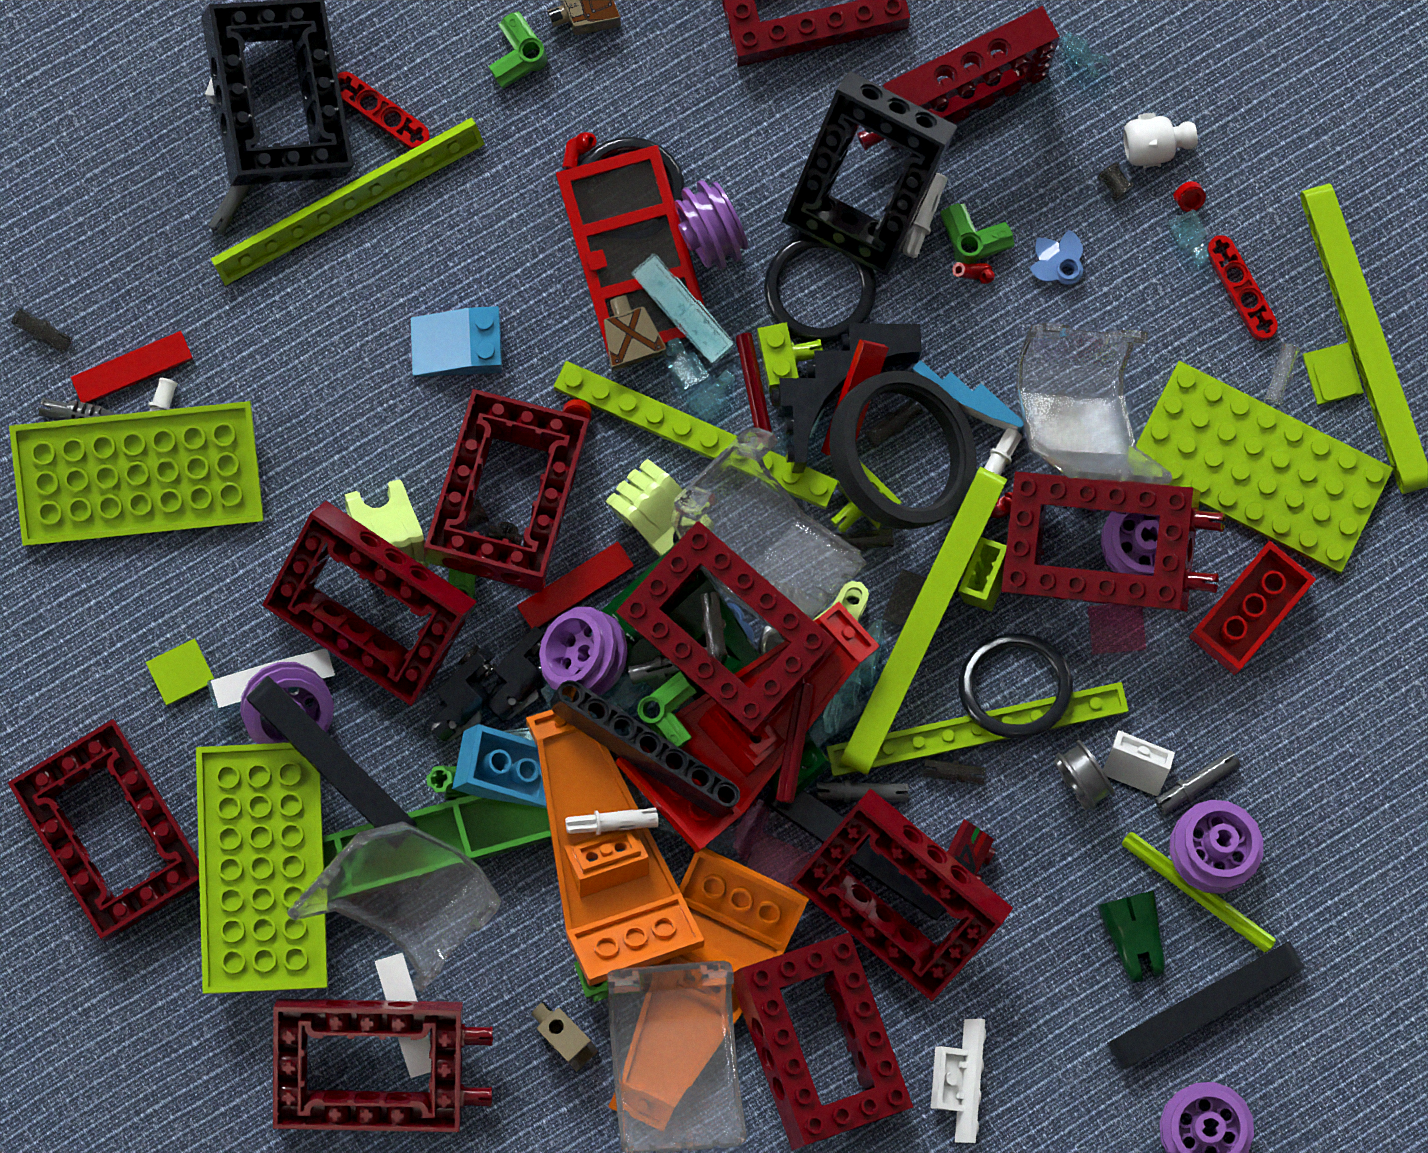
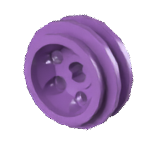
[675,180,748,270]
[1101,511,1160,576]
[539,607,628,696]
[240,662,334,744]
[1170,800,1263,894]
[1159,1082,1254,1153]

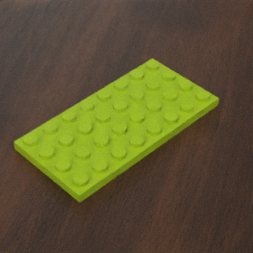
[1125,361,1393,575]
[9,401,264,546]
[196,743,328,994]

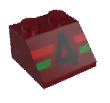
[947,819,996,880]

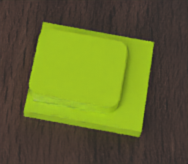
[1302,342,1364,406]
[145,638,215,706]

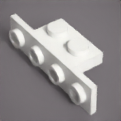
[931,1019,986,1143]

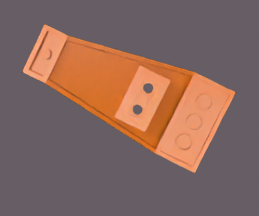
[526,709,704,986]
[608,847,809,1134]

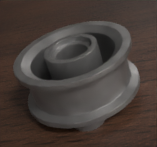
[1054,740,1116,811]

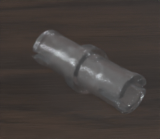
[1264,343,1300,406]

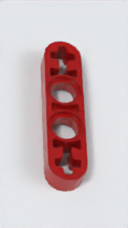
[337,72,430,150]
[1206,235,1278,341]

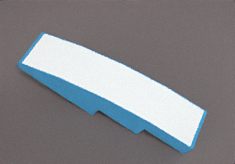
[912,360,1025,433]

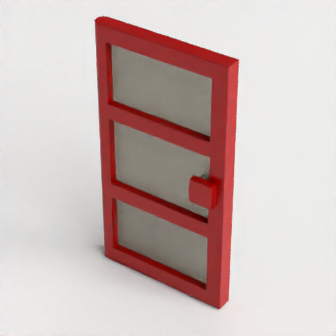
[556,145,708,358]

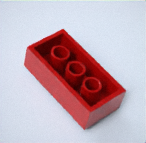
[1189,540,1316,675]

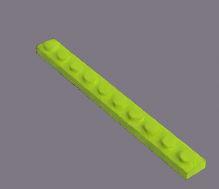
[211,117,485,286]
[553,361,838,510]
[826,682,1129,777]

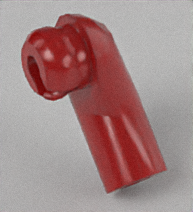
[562,132,597,170]

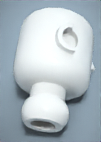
[1123,113,1198,168]

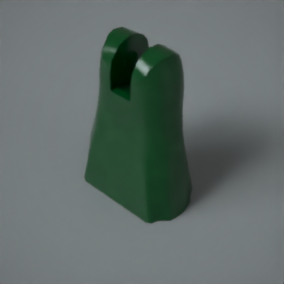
[1097,890,1165,983]

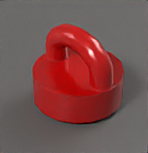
[1173,181,1206,212]
[562,399,592,424]

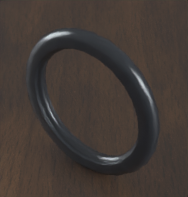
[573,136,685,245]
[764,235,877,342]
[958,633,1073,738]

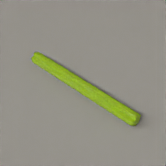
[1122,832,1276,952]

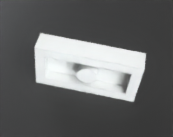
[1103,730,1175,796]

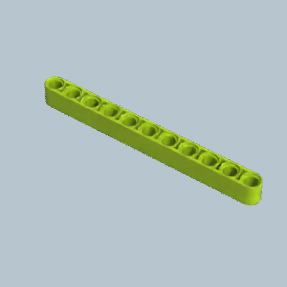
[1300,183,1428,494]
[840,466,1007,775]

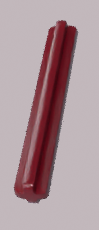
[736,333,774,448]
[776,682,814,803]

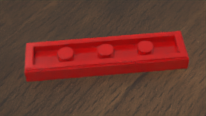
[70,331,194,404]
[821,339,889,456]
[517,541,634,630]

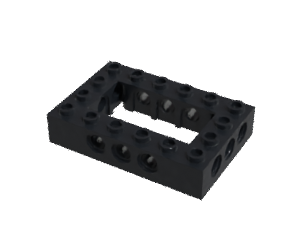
[201,0,354,186]
[782,71,958,276]

